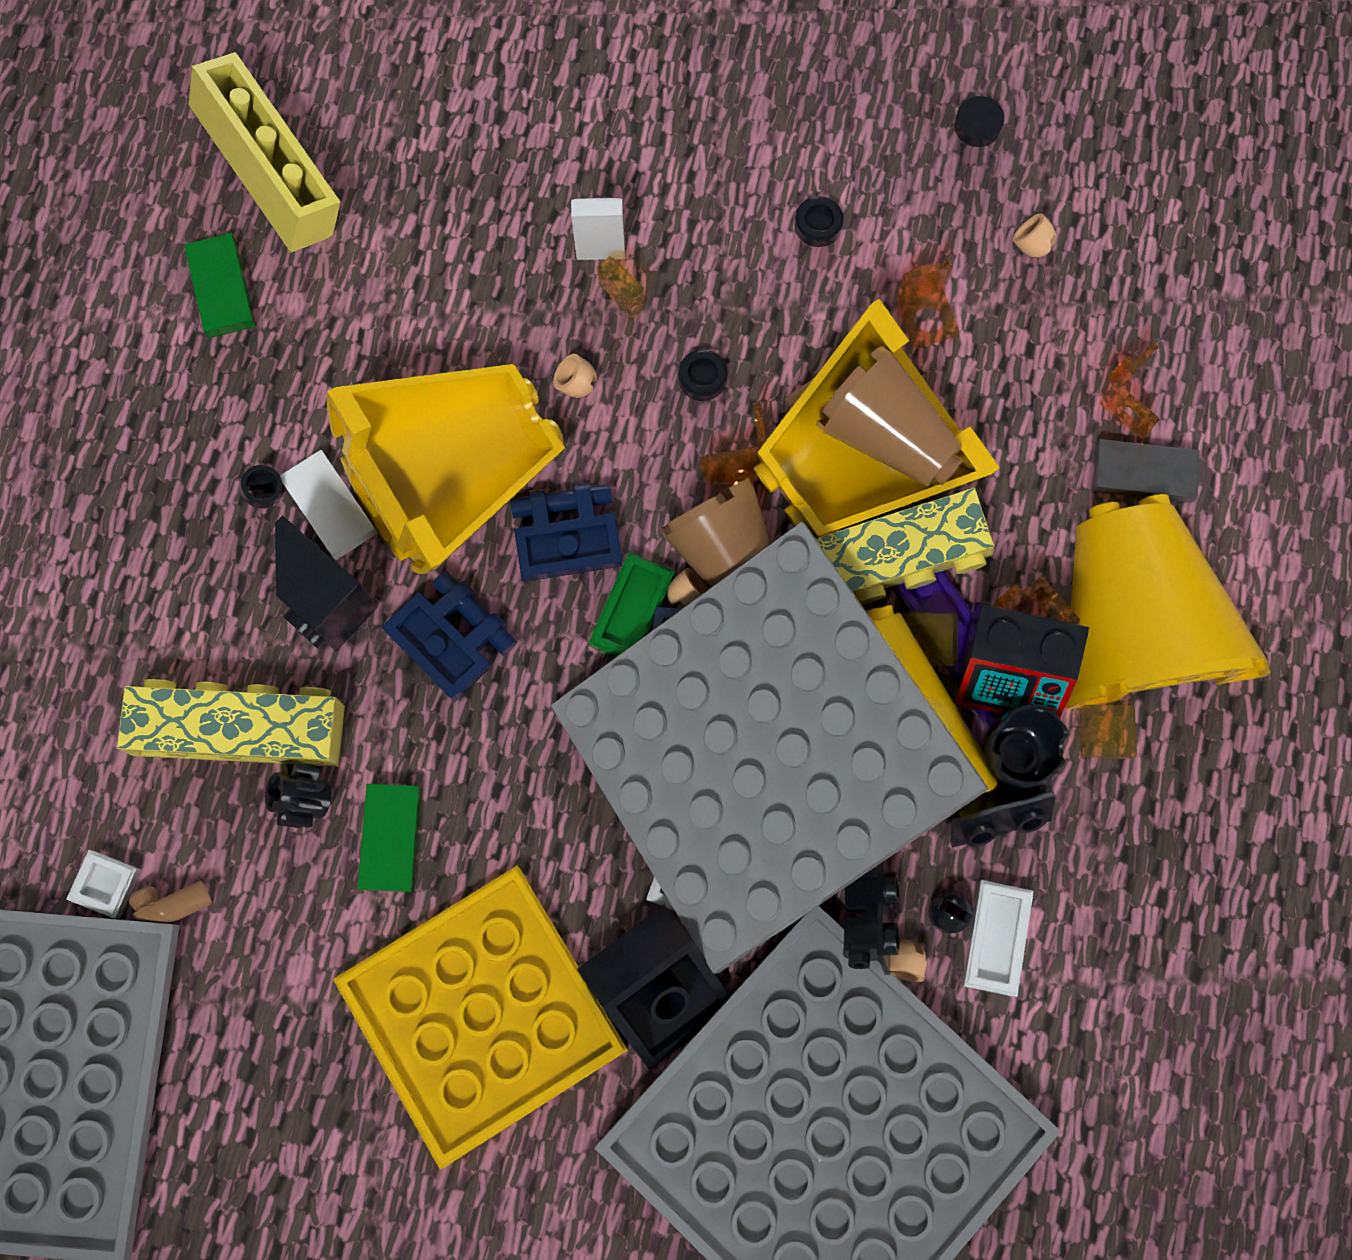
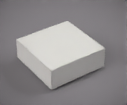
[66,850,141,919]

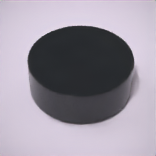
[954,96,1004,147]
[794,196,844,247]
[678,350,728,401]

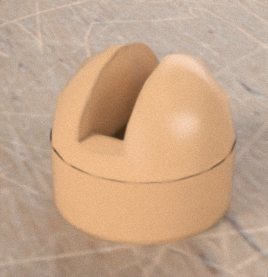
[1013,213,1057,257]
[553,354,597,398]
[667,568,709,609]
[890,938,927,982]

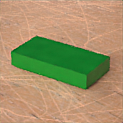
[184,233,256,339]
[588,552,675,658]
[357,784,421,893]

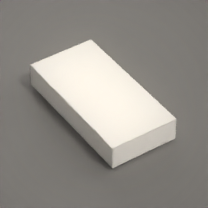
[571,198,625,260]
[280,450,378,561]
[962,880,1034,997]

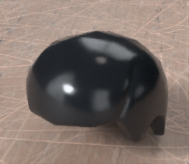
[985,703,1068,789]

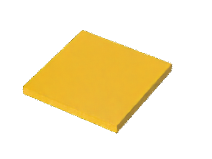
[333,865,628,1170]

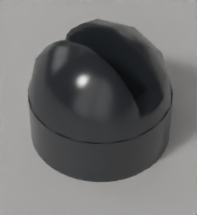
[240,465,283,509]
[928,890,973,934]

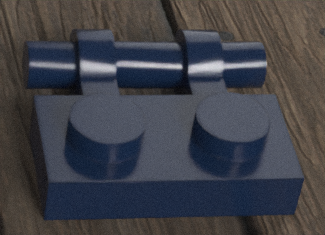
[510,482,623,582]
[382,571,517,703]

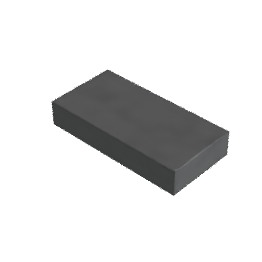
[1093,439,1200,503]

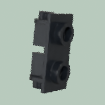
[944,782,1056,848]
[843,860,900,975]

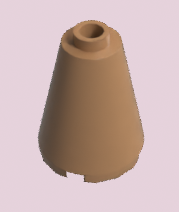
[816,345,963,486]
[660,478,771,588]

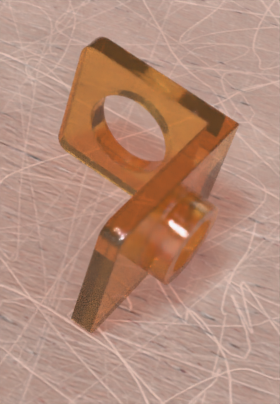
[895,260,959,349]
[1099,342,1159,440]
[700,402,768,485]
[993,576,1080,623]

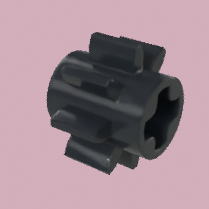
[265,762,332,828]

